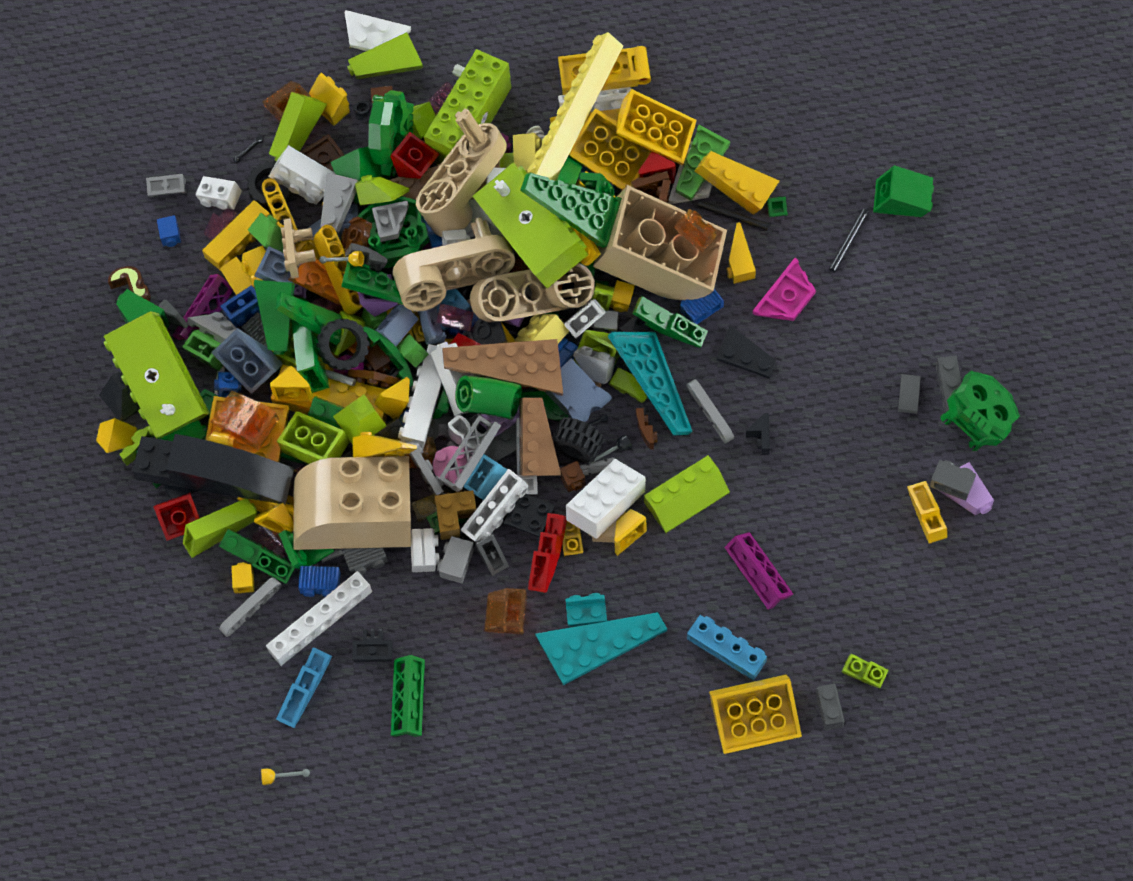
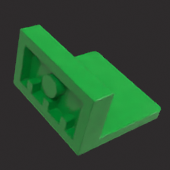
[579,172,614,197]
[279,530,335,569]

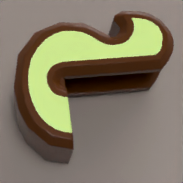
[108,266,151,302]

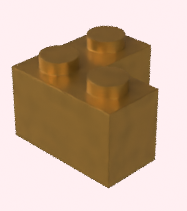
[435,490,476,540]

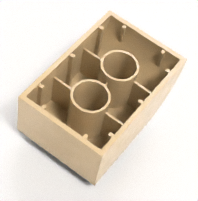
[593,185,727,300]
[294,456,411,550]

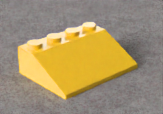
[616,89,697,165]
[568,108,652,191]
[709,674,802,754]

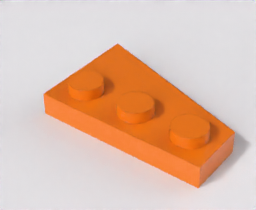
[288,259,341,305]

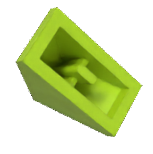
[592,283,614,311]

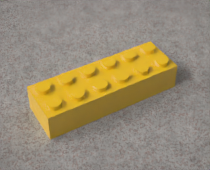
[271,364,388,423]

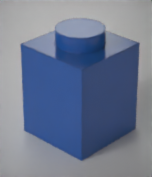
[157,215,181,247]

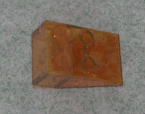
[211,390,279,451]

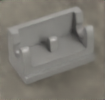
[146,174,187,197]

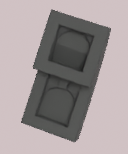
[345,243,387,271]
[898,374,921,414]

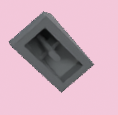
[476,534,509,576]

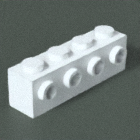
[461,469,529,543]

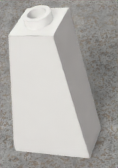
[431,342,478,416]

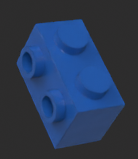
[220,285,260,327]

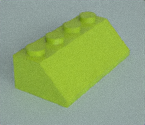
[644,455,730,533]

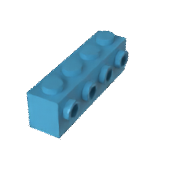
[687,615,767,681]

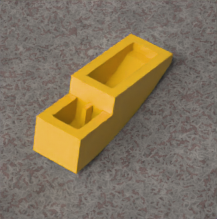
[907,481,947,543]

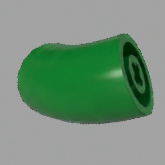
[455,376,522,420]

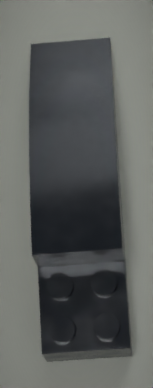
[132,434,295,505]

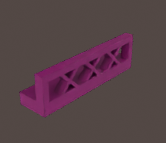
[172,274,233,341]
[724,532,793,610]

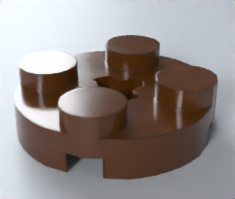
[341,217,372,251]

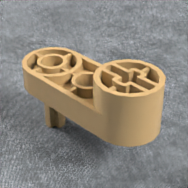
[416,109,507,237]
[393,218,515,311]
[467,263,595,322]

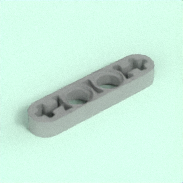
[686,379,734,443]
[219,577,282,637]

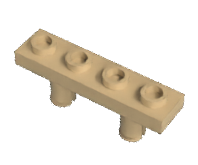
[281,218,316,279]

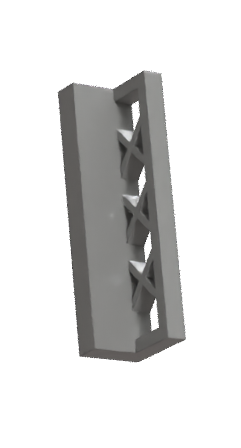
[438,415,501,492]

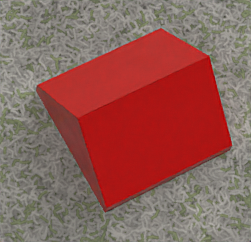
[390,132,439,179]
[638,151,676,184]
[153,493,200,541]

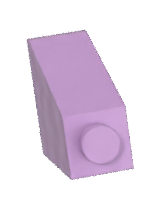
[938,462,994,515]

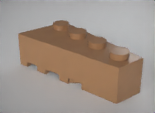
[519,398,561,476]

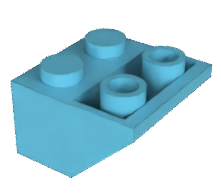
[463,454,508,500]

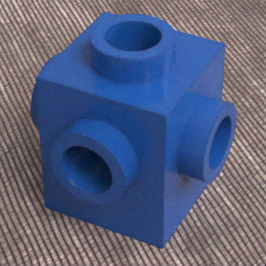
[214,372,241,399]

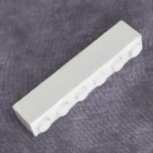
[398,344,442,450]

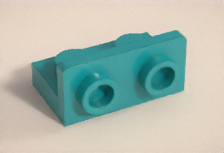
[565,593,607,627]

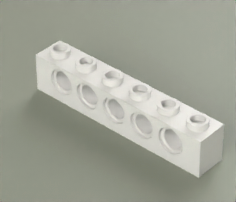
[266,571,372,666]

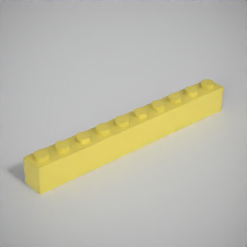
[527,32,623,181]

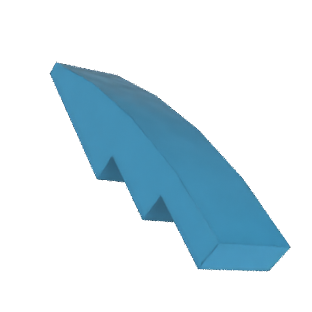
[276,648,332,728]

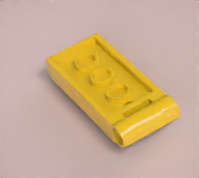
[558,46,651,95]

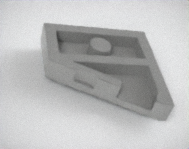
[372,201,409,242]

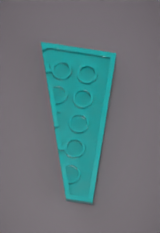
[608,332,692,435]
[535,612,667,685]

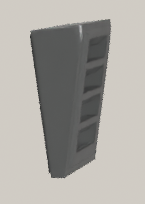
[158,299,189,328]

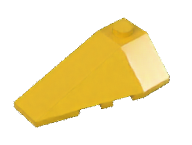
[353,432,417,457]

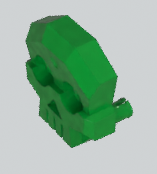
[368,90,414,165]
[357,196,430,269]
[941,371,1020,451]

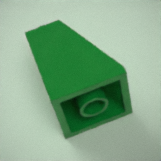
[331,147,381,205]
[873,165,934,217]
[116,289,170,329]

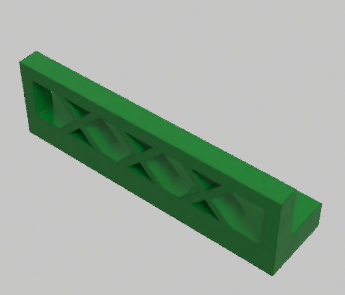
[391,655,425,737]

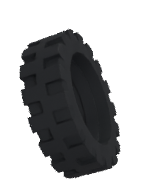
[247,161,295,210]
[316,319,369,370]

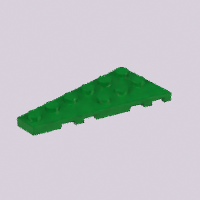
[520,173,622,248]

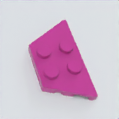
[753,258,816,321]

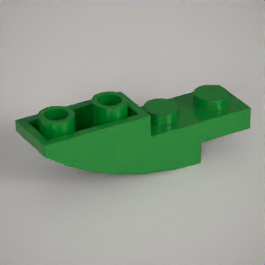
[632,296,708,348]
[219,529,295,584]

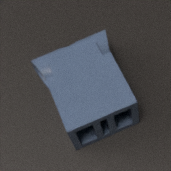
[545,358,612,422]

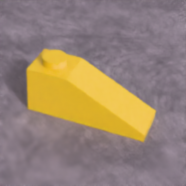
[726,222,756,284]

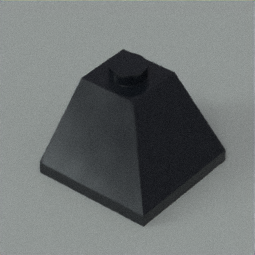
[99,370,141,421]

